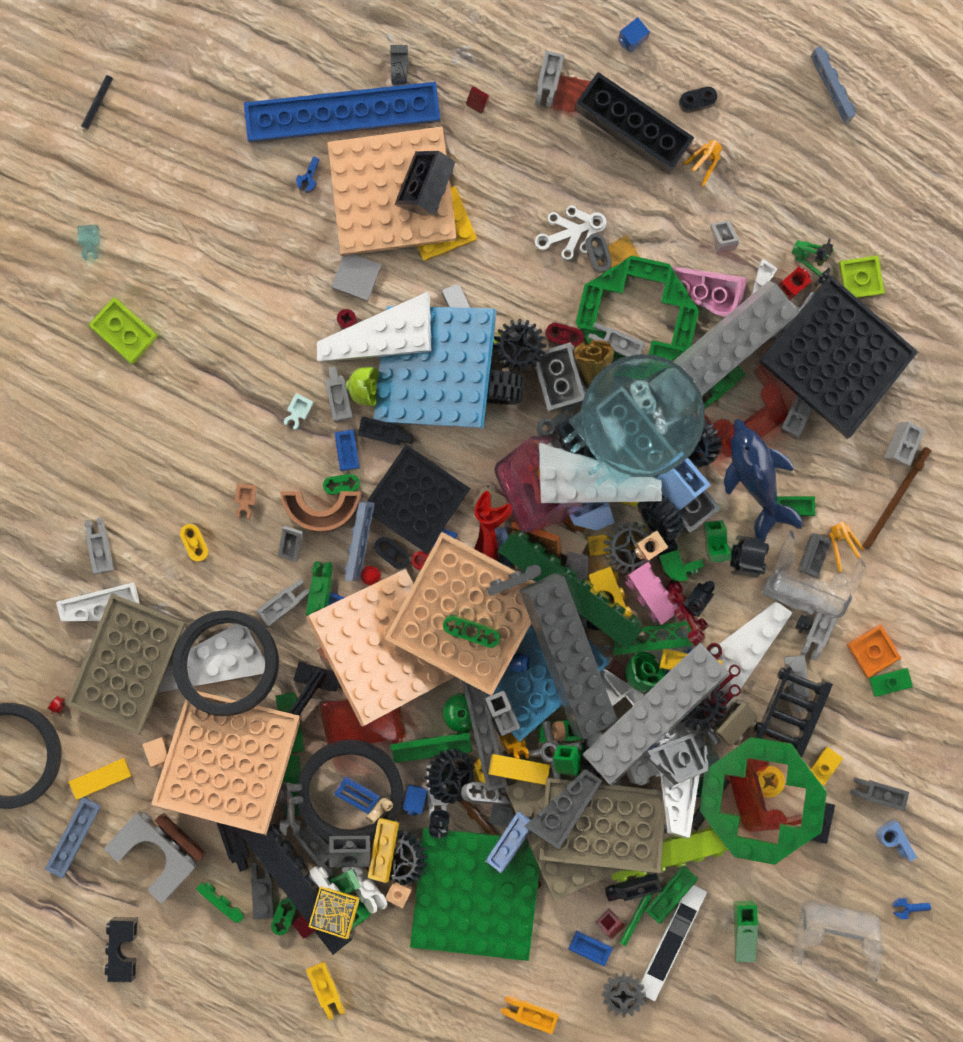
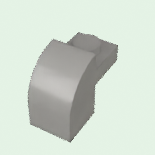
[485,691,520,736]

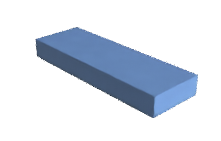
[486,811,531,873]

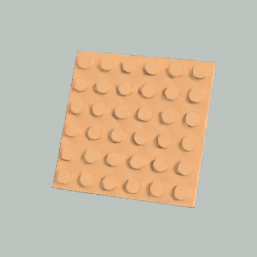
[328,126,457,256]
[385,532,535,696]
[306,569,455,726]
[151,691,301,835]

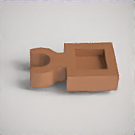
[235,484,257,519]

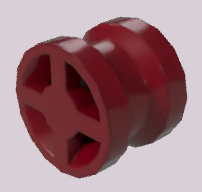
[337,309,357,330]

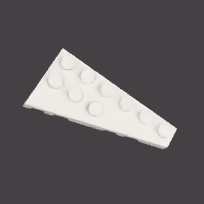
[317,292,431,363]

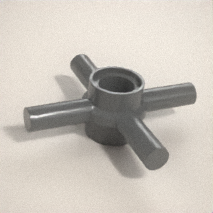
[523,721,582,780]

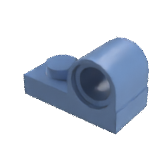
[876,820,917,861]

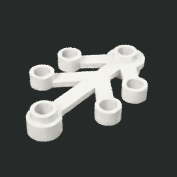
[535,205,607,261]

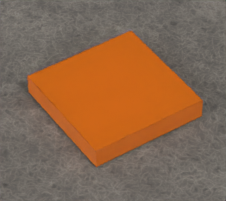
[846,624,902,678]

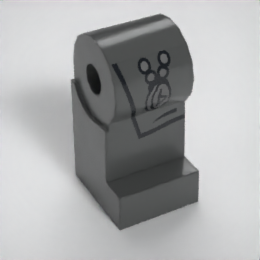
[390,45,408,84]

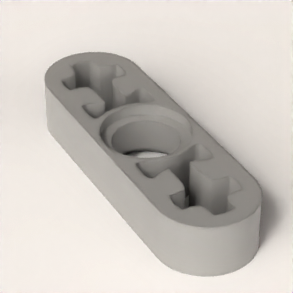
[461,782,511,805]

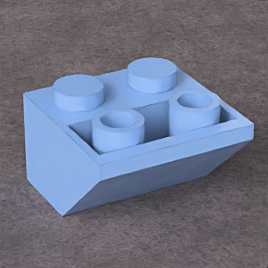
[656,454,710,511]

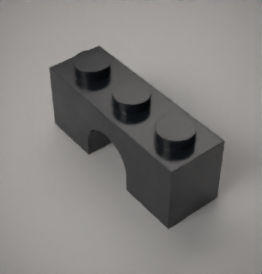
[105,917,138,982]

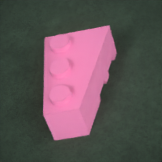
[625,562,678,625]

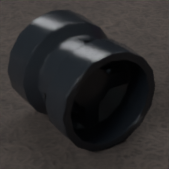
[428,810,450,838]

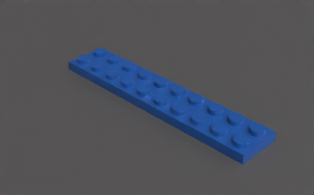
[244,82,440,143]

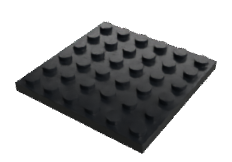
[758,275,918,439]

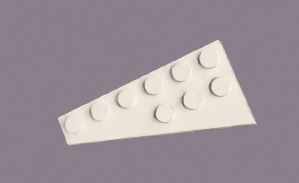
[539,443,662,503]
[707,602,792,710]
[158,624,265,693]
[656,718,706,839]

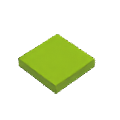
[838,255,885,299]

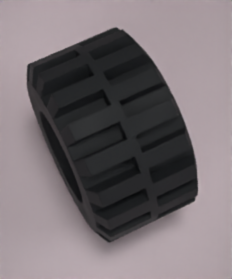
[486,370,524,405]

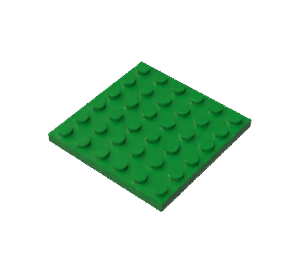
[410,827,539,961]

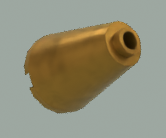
[574,340,614,397]

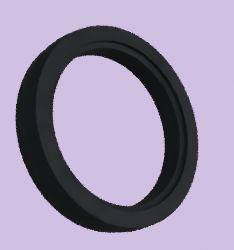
[173,610,279,716]
[0,703,62,809]
[297,739,403,841]

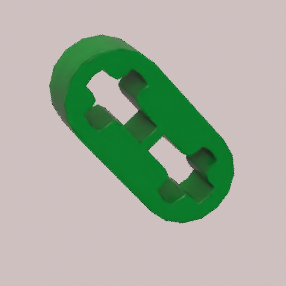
[323,474,360,495]
[271,897,297,935]

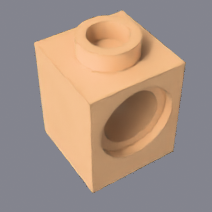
[634,531,668,561]
[142,736,169,768]
[385,882,413,908]

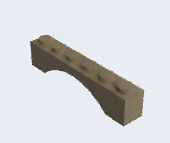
[472,485,588,557]

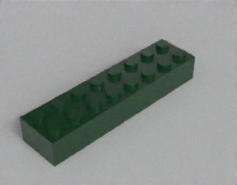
[497,530,643,650]

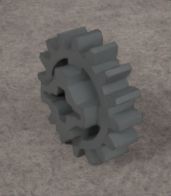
[602,971,646,1018]

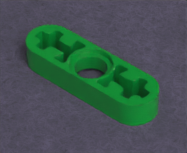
[443,615,500,648]

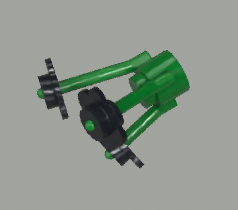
[792,238,834,287]

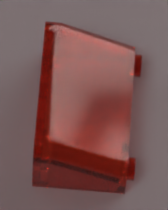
[319,699,407,745]

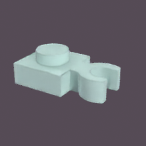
[284,393,314,431]

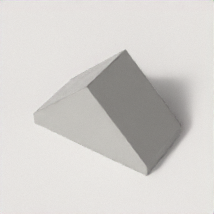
[710,220,739,254]
[278,526,306,562]

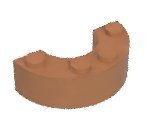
[281,491,362,532]

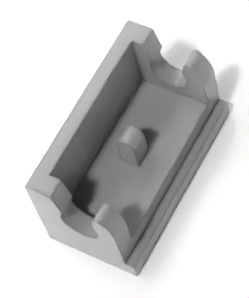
[884,422,925,466]

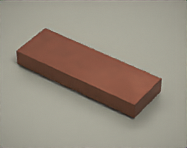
[155,813,206,862]

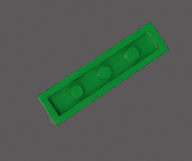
[613,621,693,655]
[390,731,472,763]

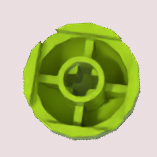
[346,367,379,406]

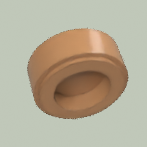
[552,721,565,742]

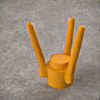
[683,140,723,186]
[829,521,864,572]

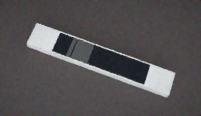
[639,885,707,1001]

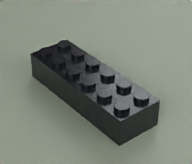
[574,72,695,175]

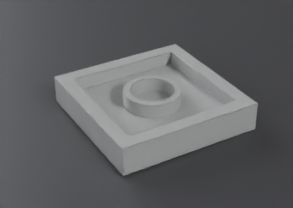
[331,254,382,302]

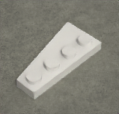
[56,582,140,621]

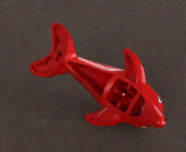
[474,490,512,563]

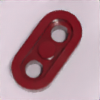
[545,323,584,348]

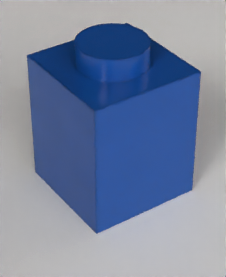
[618,17,650,53]
[402,784,428,816]

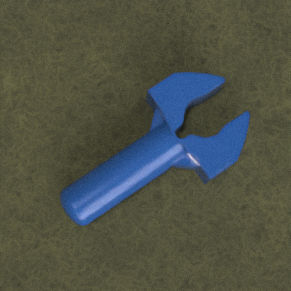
[296,156,320,193]
[892,898,931,920]

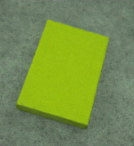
[88,297,158,365]

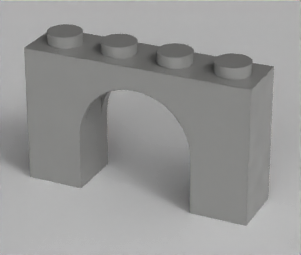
[103,811,198,904]

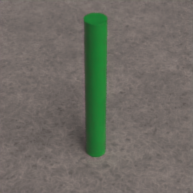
[619,894,653,946]

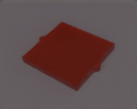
[553,75,591,113]

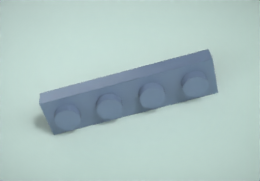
[811,46,856,124]
[345,501,375,581]
[45,797,102,878]

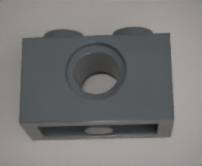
[329,836,370,868]

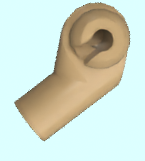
[366,798,393,824]

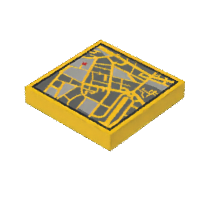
[309,886,360,939]

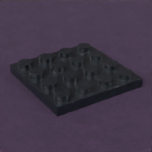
[366,445,471,553]

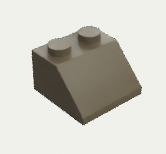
[713,699,758,746]

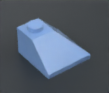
[562,502,615,531]

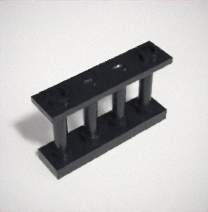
[754,663,833,757]

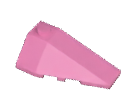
[663,266,747,316]

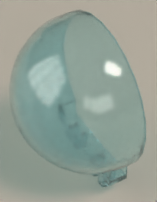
[563,354,705,486]

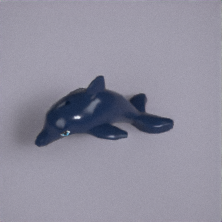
[724,419,803,542]

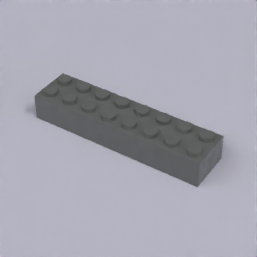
[519,573,617,740]

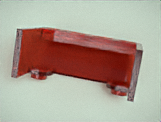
[694,364,788,458]
[728,741,802,832]

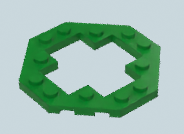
[575,255,699,378]
[699,737,827,865]

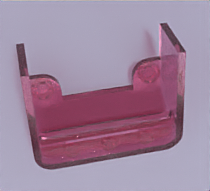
[494,436,583,533]

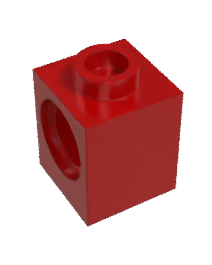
[778,266,812,300]

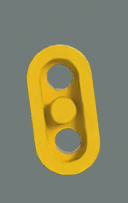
[180,524,209,562]

